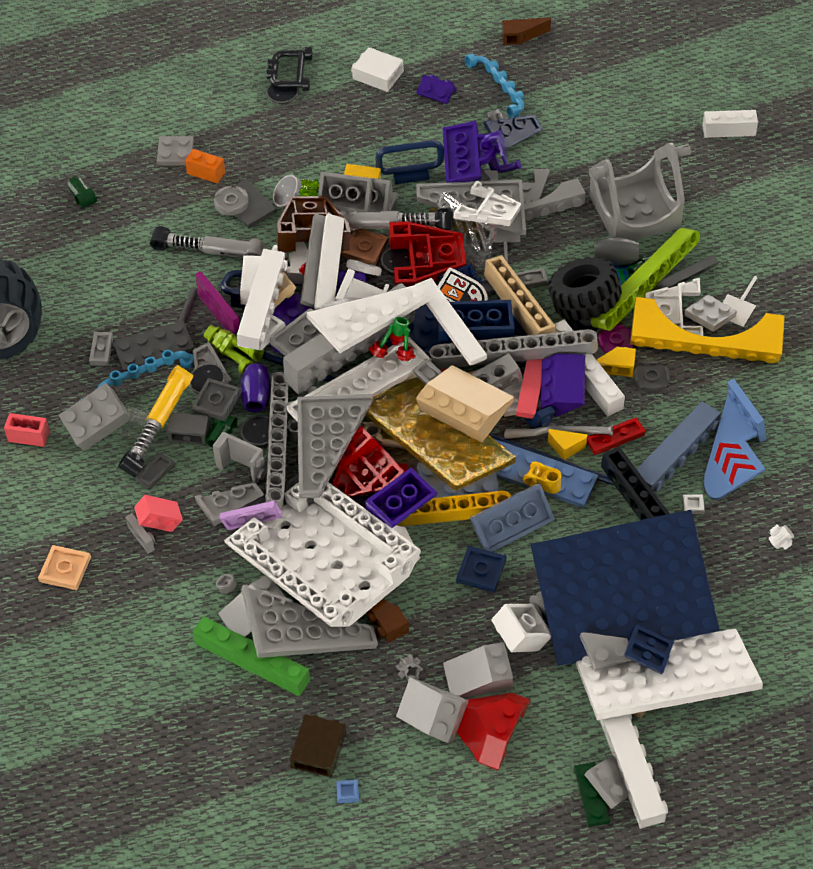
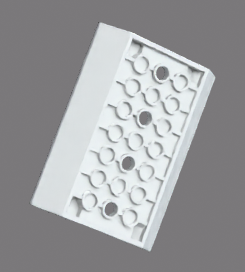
[224,482,421,627]

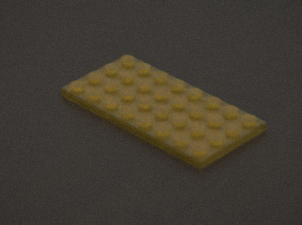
[366,377,516,491]

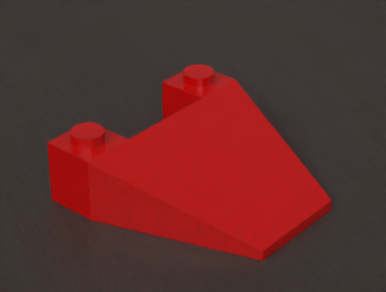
[389,221,466,287]

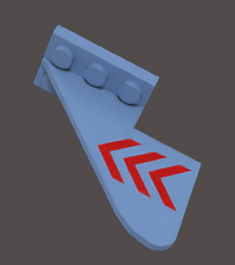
[704,379,767,500]

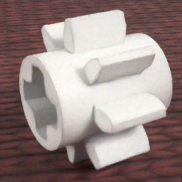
[769,524,794,550]

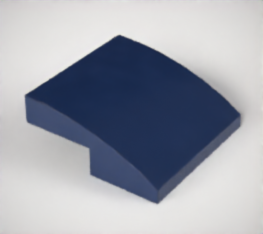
[624,624,674,674]

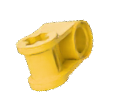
[523,461,562,494]

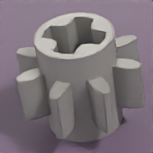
[485,109,507,121]
[396,654,423,681]

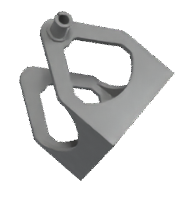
[589,142,691,240]

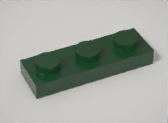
[574,762,610,827]

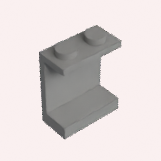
[213,432,266,484]

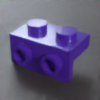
[416,74,457,105]

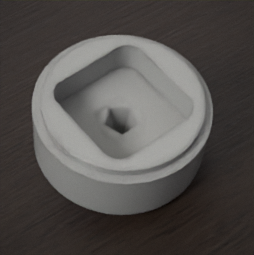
[216,574,237,594]

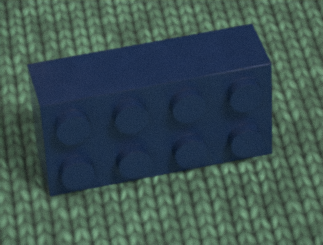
[437,300,514,344]

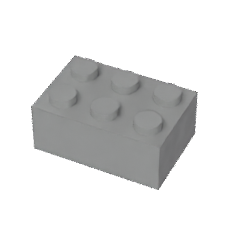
[58,383,132,451]

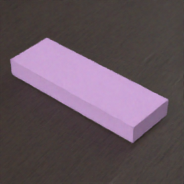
[220,500,282,530]

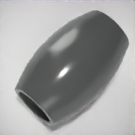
[595,237,639,266]

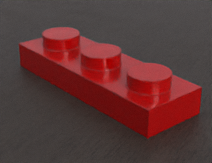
[586,417,646,456]

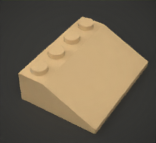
[416,365,515,442]

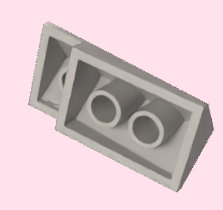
[318,172,393,211]

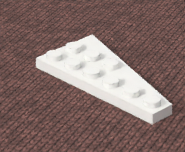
[306,284,431,353]

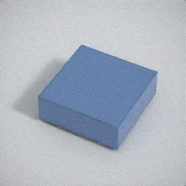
[336,780,359,804]

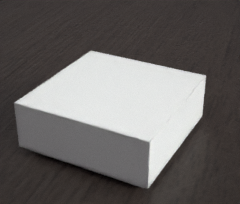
[683,495,705,514]

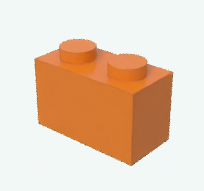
[185,149,225,184]

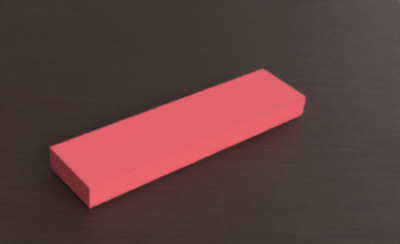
[516,359,543,419]

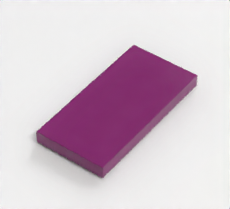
[195,271,240,335]

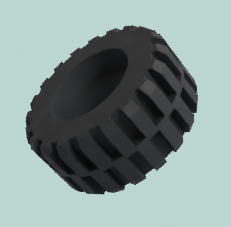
[548,256,622,321]

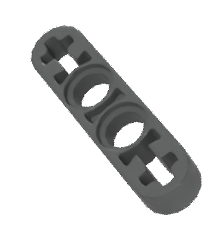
[656,255,719,289]

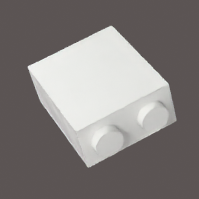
[351,47,404,92]

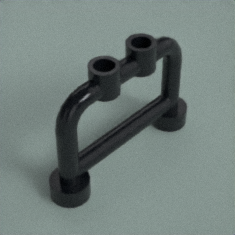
[266,47,313,91]

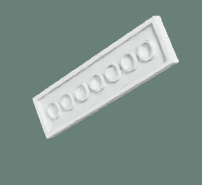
[287,337,431,422]

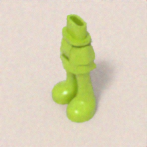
[204,325,264,375]

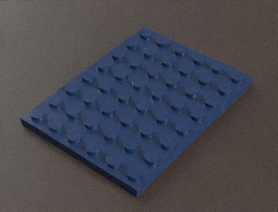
[530,509,720,666]

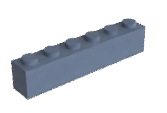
[637,401,721,492]

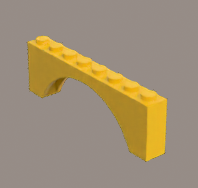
[630,297,784,364]

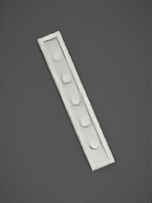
[314,213,344,310]
[415,278,487,366]

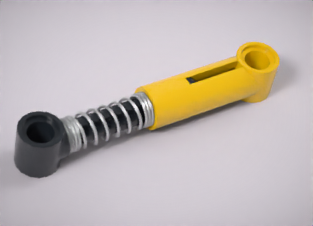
[118,365,193,478]

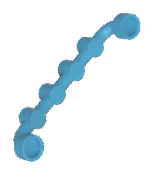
[465,53,524,118]
[94,350,194,391]

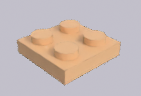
[38,545,91,590]

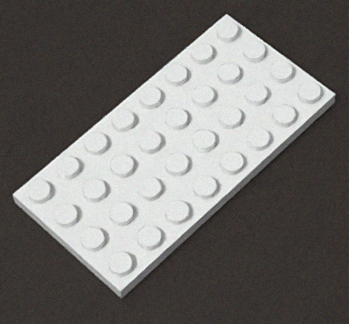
[576,628,763,720]

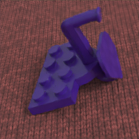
[442,121,522,183]

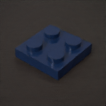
[456,546,507,593]

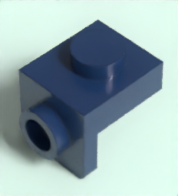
[523,406,555,429]

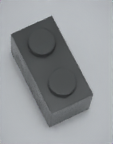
[167,413,211,445]

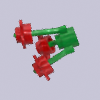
[368,317,416,361]

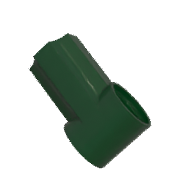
[67,176,97,209]
[205,415,238,448]

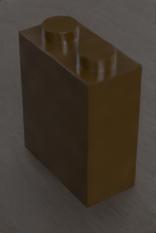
[290,714,346,778]

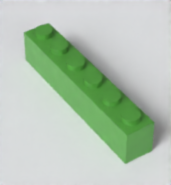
[192,616,310,696]

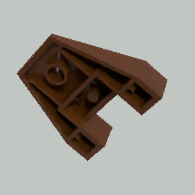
[277,196,350,253]

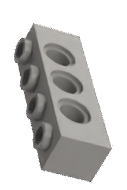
[471,353,523,391]

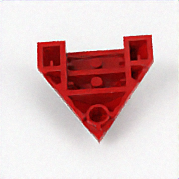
[332,426,405,498]
[457,692,531,770]

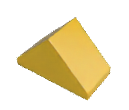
[548,429,587,460]

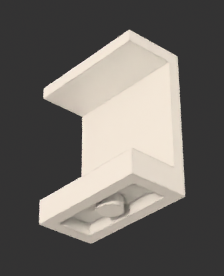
[335,268,389,301]

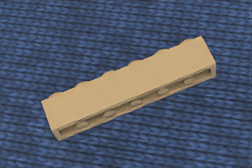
[484,255,555,335]

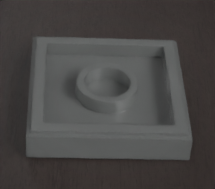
[191,378,242,421]

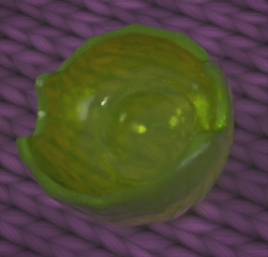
[299,179,319,196]

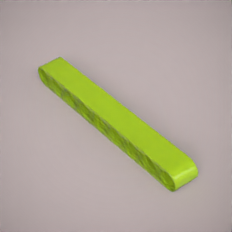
[591,228,700,331]

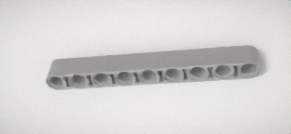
[430,330,598,369]
[265,372,288,510]

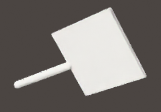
[722,276,757,327]

